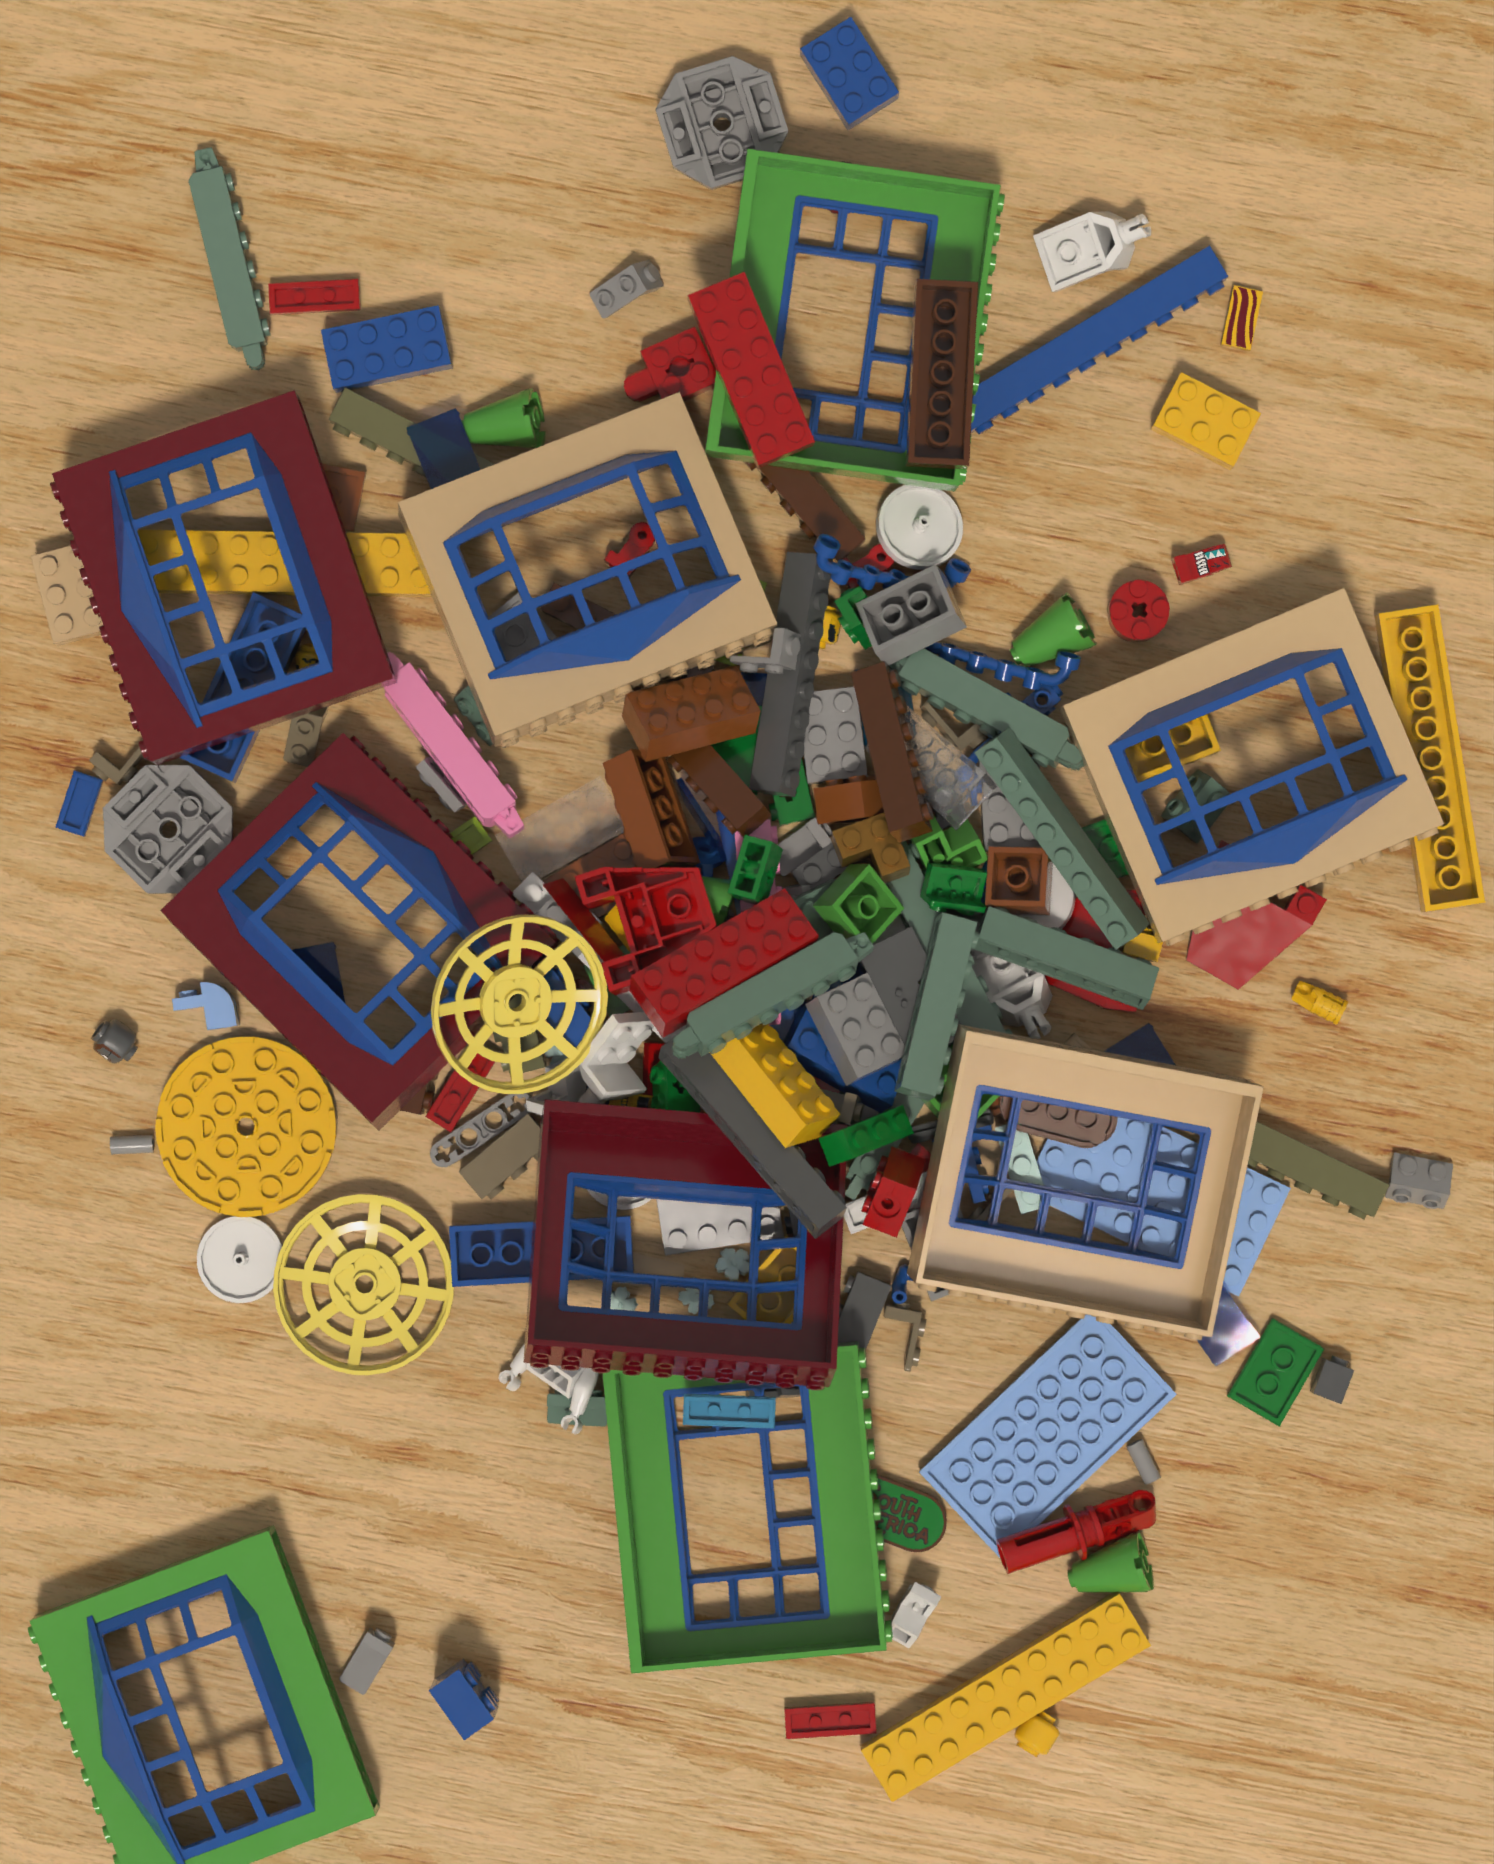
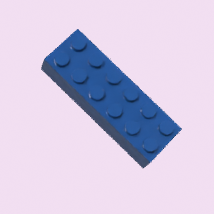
[179,592,307,783]
[449,1215,634,1287]

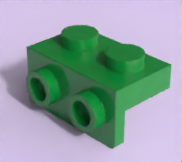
[834,586,872,650]
[920,862,987,915]

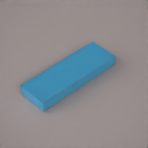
[683,1394,776,1429]

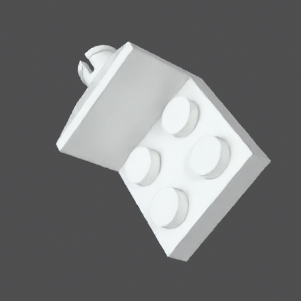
[1033,211,1151,292]
[972,955,1053,1039]
[578,1012,654,1104]

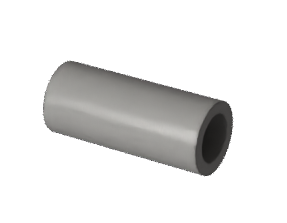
[110,1135,154,1155]
[1126,1439,1161,1485]

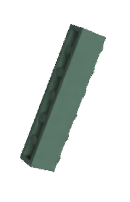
[975,906,1159,1010]
[894,912,979,1101]

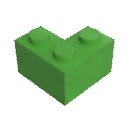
[911,817,988,869]

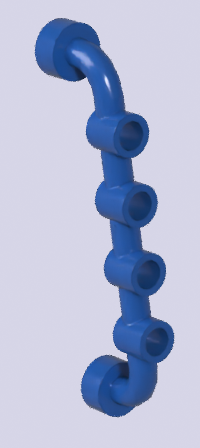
[813,534,971,590]
[925,642,1081,690]

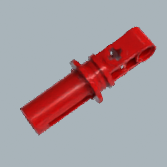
[996,1490,1156,1574]

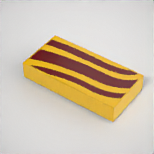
[1221,285,1263,351]

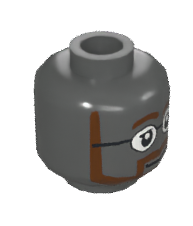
[91,1019,138,1064]

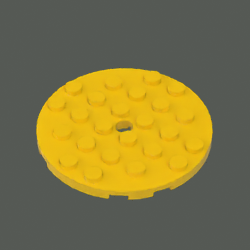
[155,1037,337,1217]

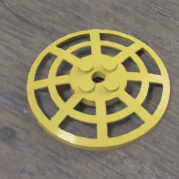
[431,915,608,1094]
[273,1194,454,1375]

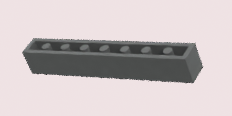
[749,552,833,797]
[658,1033,847,1239]

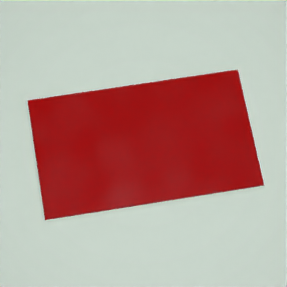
[542,878,624,962]

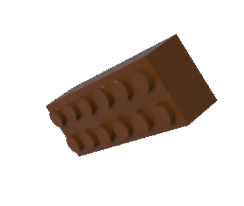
[906,279,978,469]

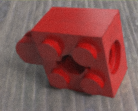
[624,326,716,402]
[861,1146,926,1238]

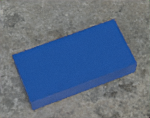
[56,770,104,837]

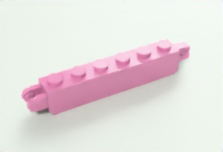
[384,652,524,839]

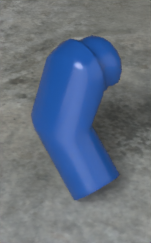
[892,1264,913,1304]

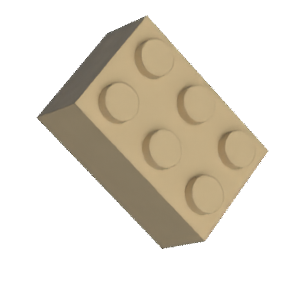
[31,546,103,646]

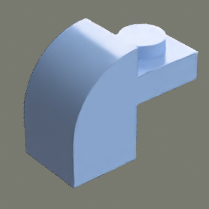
[172,982,240,1030]

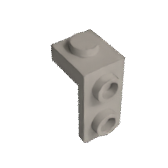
[590,260,664,318]
[730,628,800,674]
[778,818,832,877]
[339,1628,395,1695]

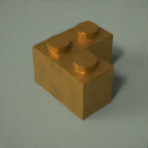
[831,813,910,883]

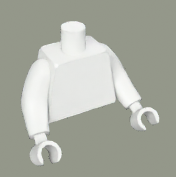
[499,1344,599,1435]

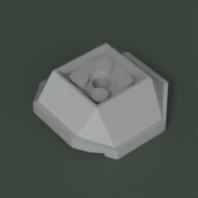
[655,56,788,190]
[103,765,233,894]

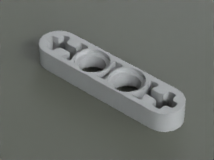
[430,1093,531,1167]

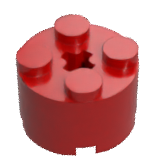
[1107,579,1170,642]

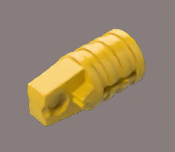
[1291,981,1349,1025]

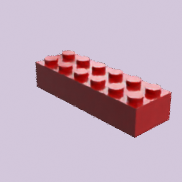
[687,272,815,468]
[629,888,819,1038]

